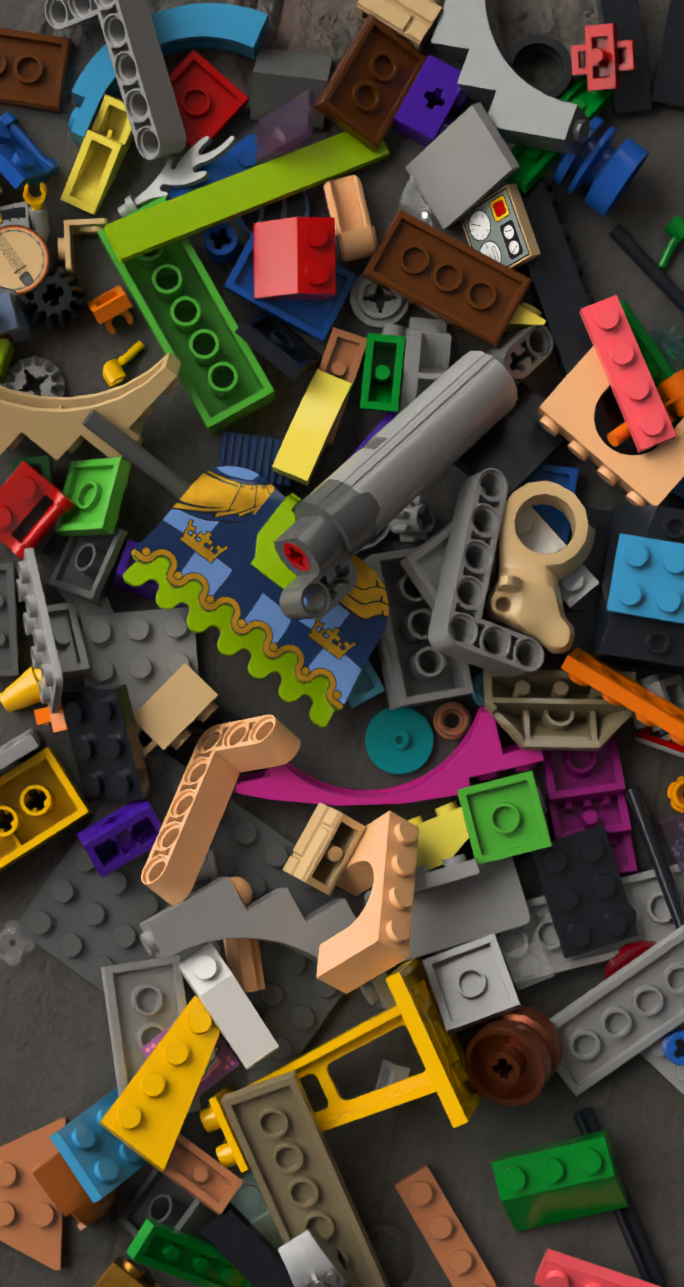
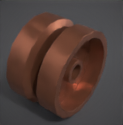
[465,1005,563,1107]

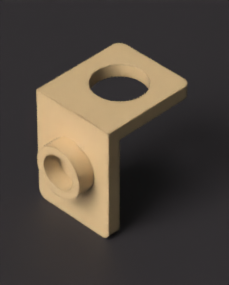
[58,218,109,275]

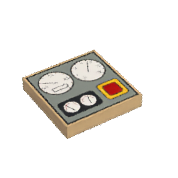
[460,184,541,270]

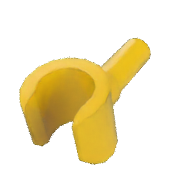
[102,341,145,387]

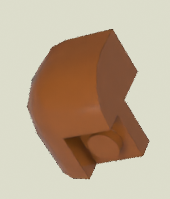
[32,1152,121,1231]

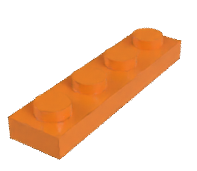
[561,647,684,746]

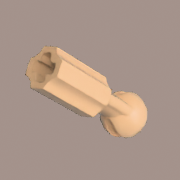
[223,876,266,993]

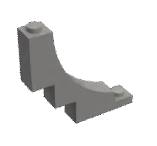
[139,876,396,1008]

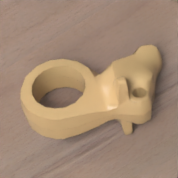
[485,481,596,654]

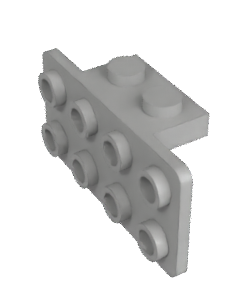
[16,548,90,714]
[364,854,530,962]

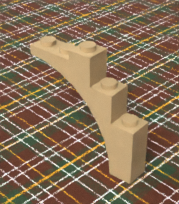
[0,352,181,460]

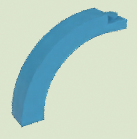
[68,3,269,145]

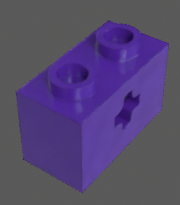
[393,54,468,147]
[77,799,162,878]

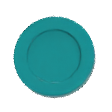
[365,707,433,775]

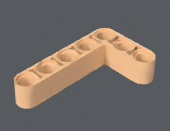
[141,715,301,905]

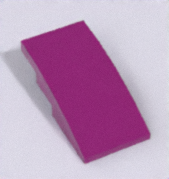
[541,734,637,877]

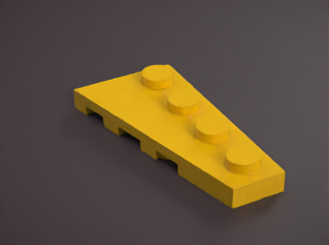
[99,996,221,1172]

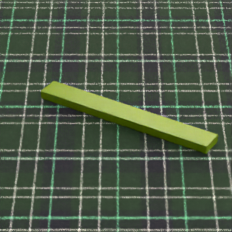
[104,131,390,263]

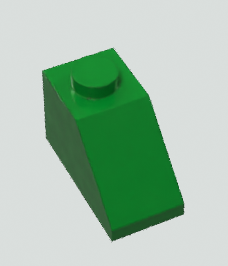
[360,333,405,413]

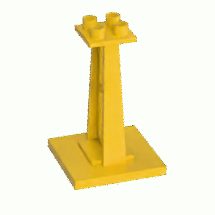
[200,956,483,1173]

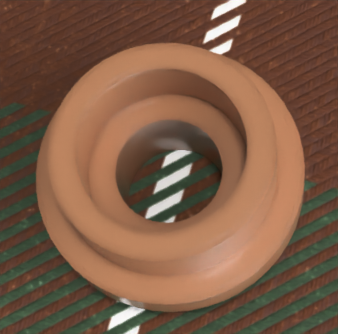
[433,702,471,740]

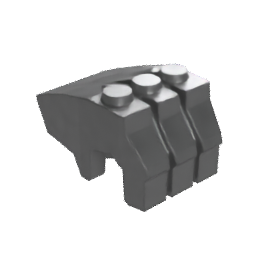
[278,1228,353,1287]

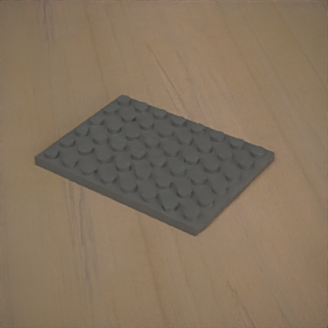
[14,746,366,1090]

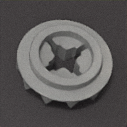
[350,274,409,329]
[4,355,65,397]

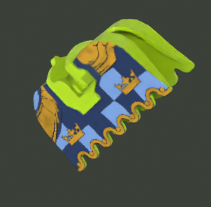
[122,466,390,728]

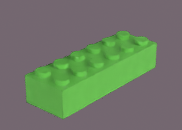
[97,196,276,436]

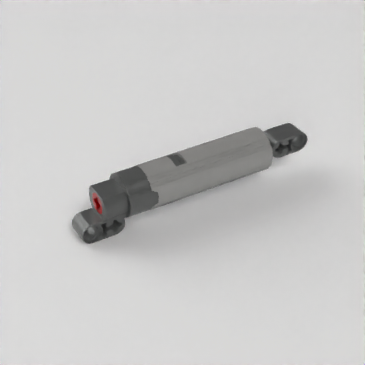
[274,325,554,620]

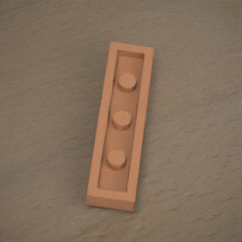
[394,1164,498,1287]

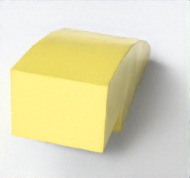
[60,94,134,215]
[272,369,352,486]

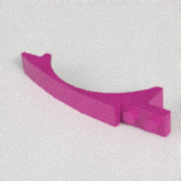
[234,705,544,806]

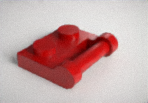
[0,460,76,560]

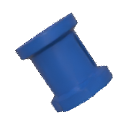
[204,223,239,264]
[662,1029,684,1066]

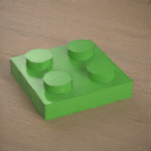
[52,457,132,537]
[457,770,553,865]

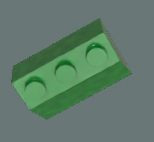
[491,1129,629,1232]

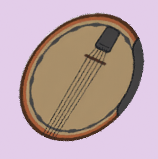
[0,225,50,295]

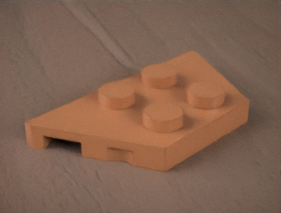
[0,1117,67,1270]

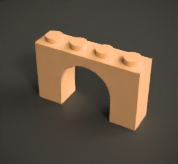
[537,346,684,506]
[316,811,419,994]

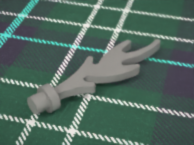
[117,136,237,218]

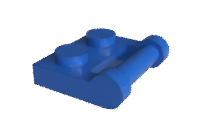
[0,111,60,189]

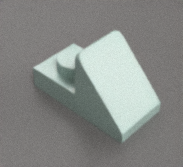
[230,1171,283,1248]

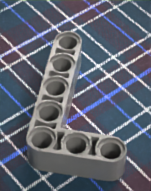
[45,0,186,160]
[428,468,544,678]

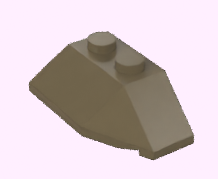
[483,669,637,751]

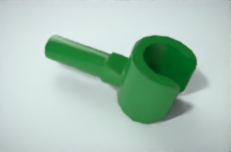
[658,215,684,270]

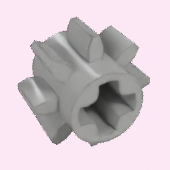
[389,496,435,543]

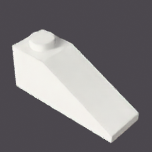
[178,942,279,1070]

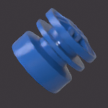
[551,116,649,218]

